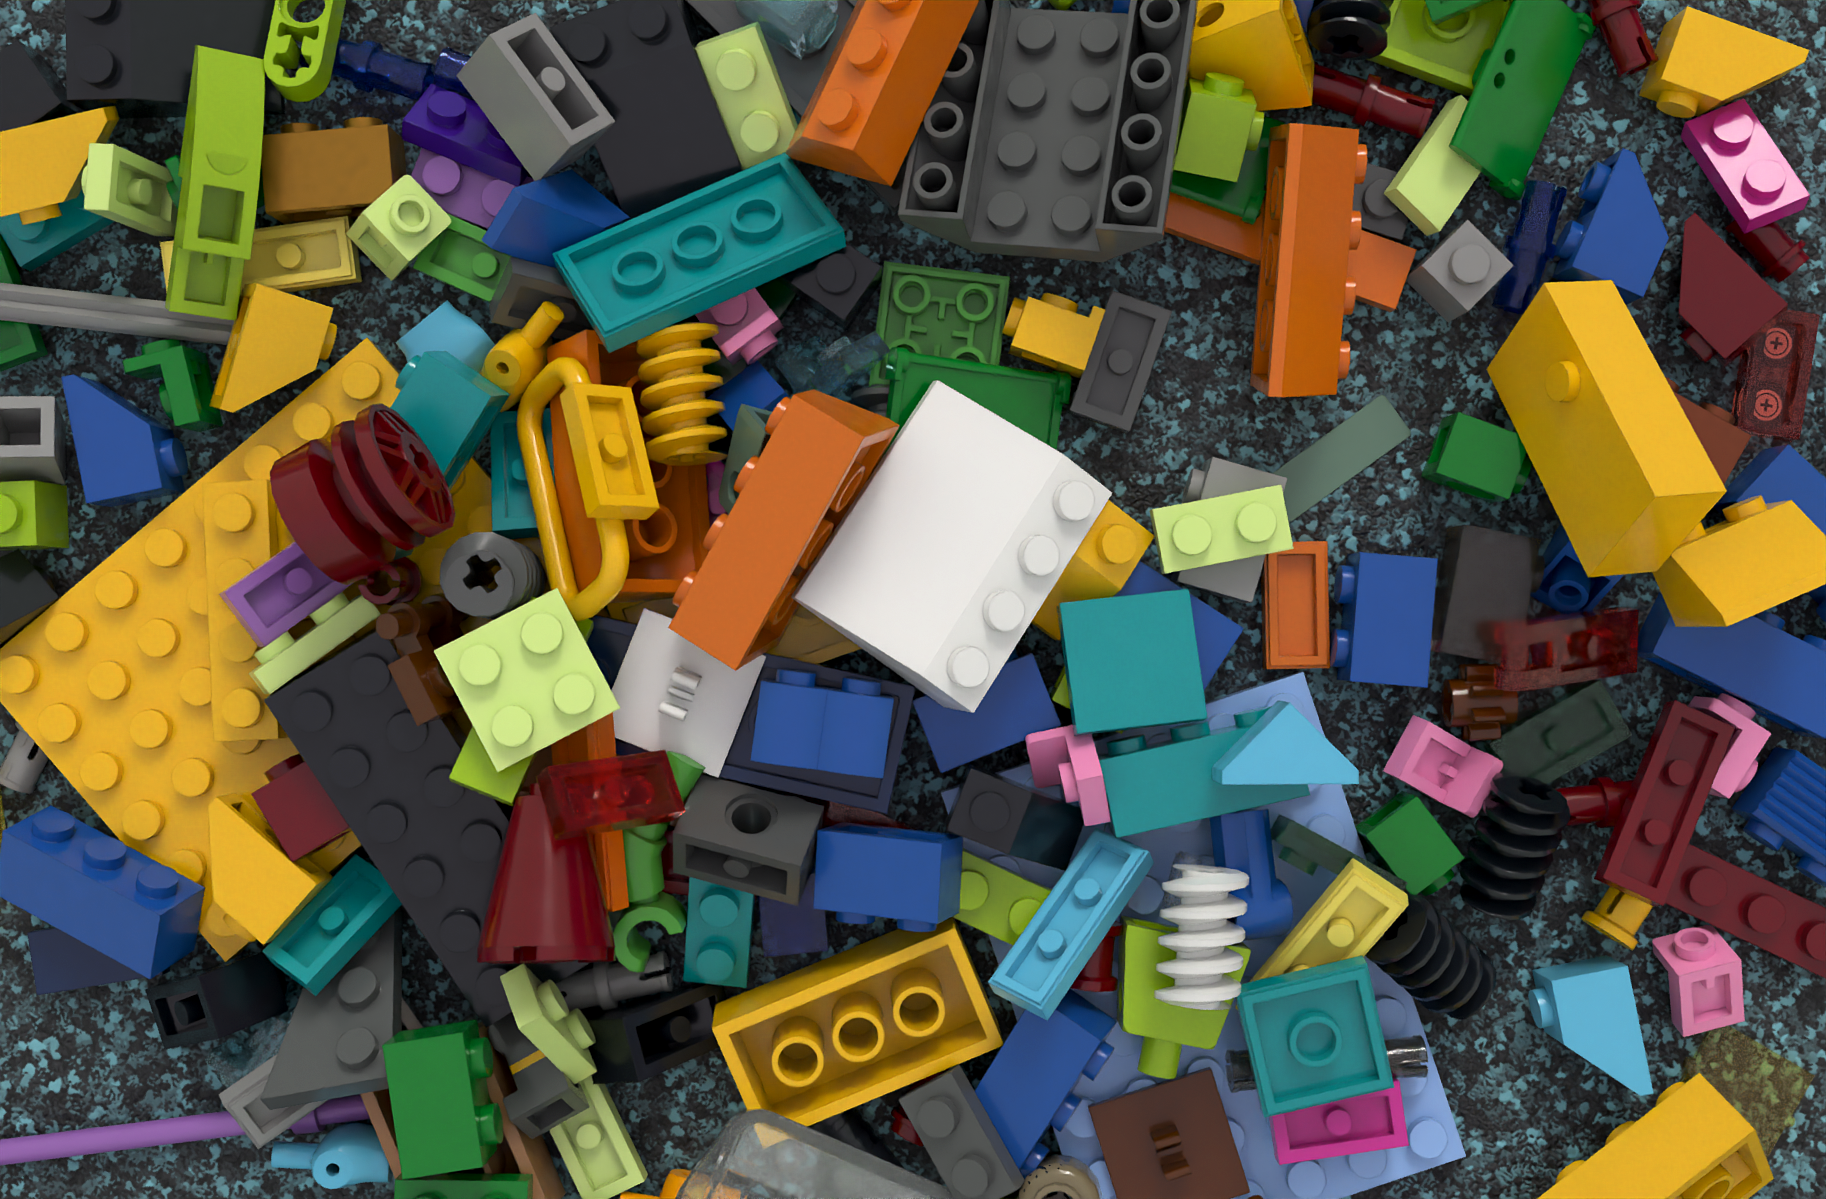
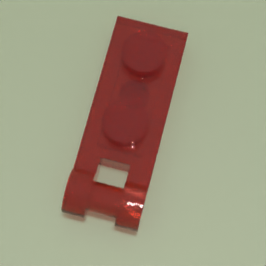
[1494,607,1639,691]

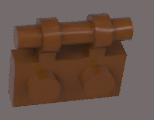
[376,592,470,727]

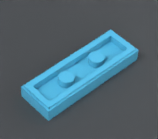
[988,828,1154,1021]

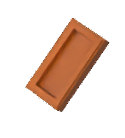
[1261,541,1330,669]

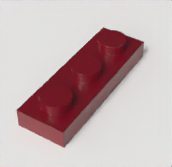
[1594,700,1735,906]
[1665,844,1826,979]

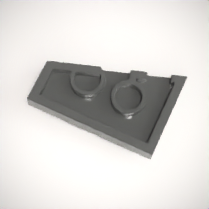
[260,907,403,1110]

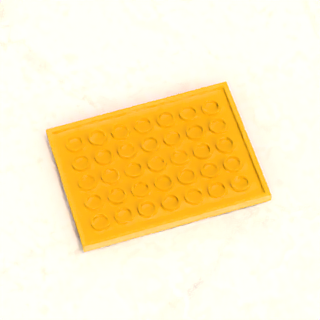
[0,338,611,962]

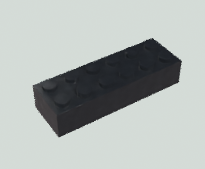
[264,627,588,1028]

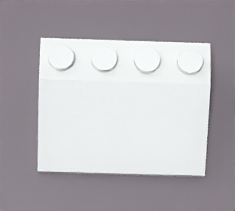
[791,380,1112,713]

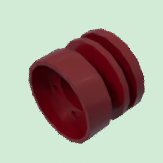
[270,403,455,585]

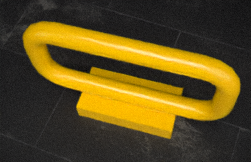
[516,357,660,622]

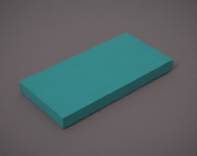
[552,152,846,353]

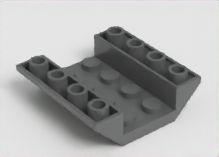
[898,0,1198,262]

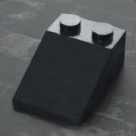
[65,0,285,119]
[550,0,743,220]

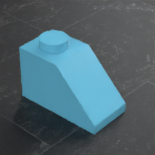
[1528,955,1654,1096]

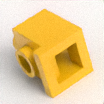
[1002,293,1105,378]

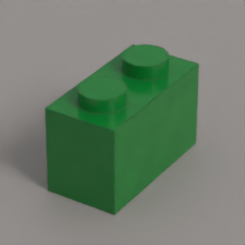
[382,1020,503,1180]

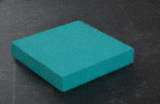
[1057,589,1208,736]
[1235,956,1394,1118]

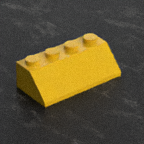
[1537,1073,1774,1199]

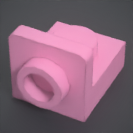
[695,288,784,365]
[1025,725,1111,827]
[1652,925,1745,1037]

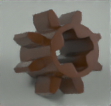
[1441,663,1518,741]

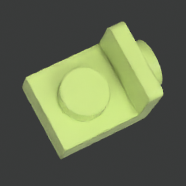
[346,175,451,281]

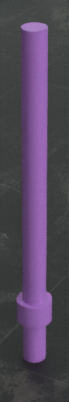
[0,1094,370,1165]

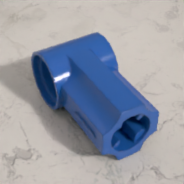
[1209,809,1293,941]

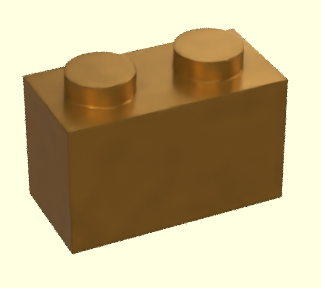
[261,117,407,225]

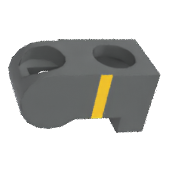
[488,1012,590,1139]

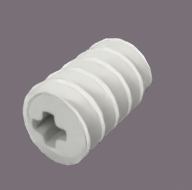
[1154,864,1249,1010]

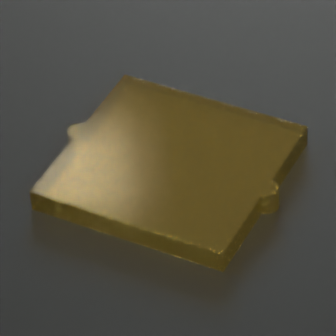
[1679,1025,1815,1159]

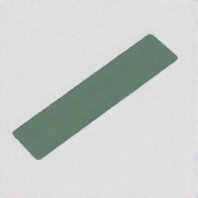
[1272,395,1411,523]

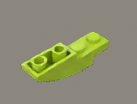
[165,45,265,321]

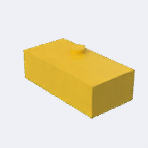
[1486,280,1727,578]
[712,917,1004,1145]

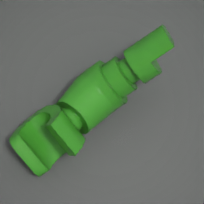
[613,751,706,973]

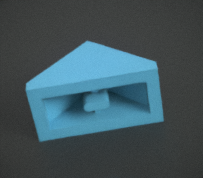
[1212,700,1359,785]

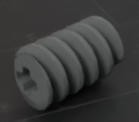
[440,532,545,620]

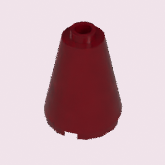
[477,783,616,964]

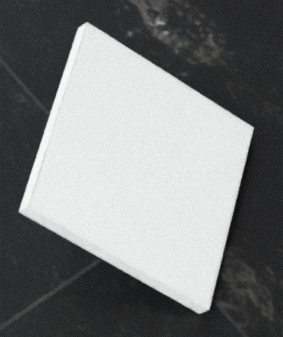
[612,608,767,778]

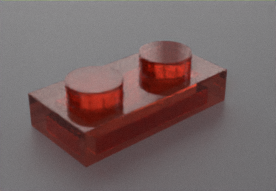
[536,750,686,841]

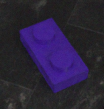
[402,84,529,187]

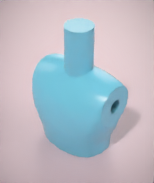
[395,300,495,373]
[271,1122,393,1189]

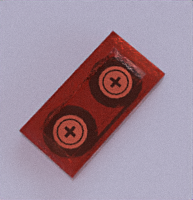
[1731,309,1820,442]

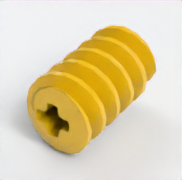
[636,322,728,466]

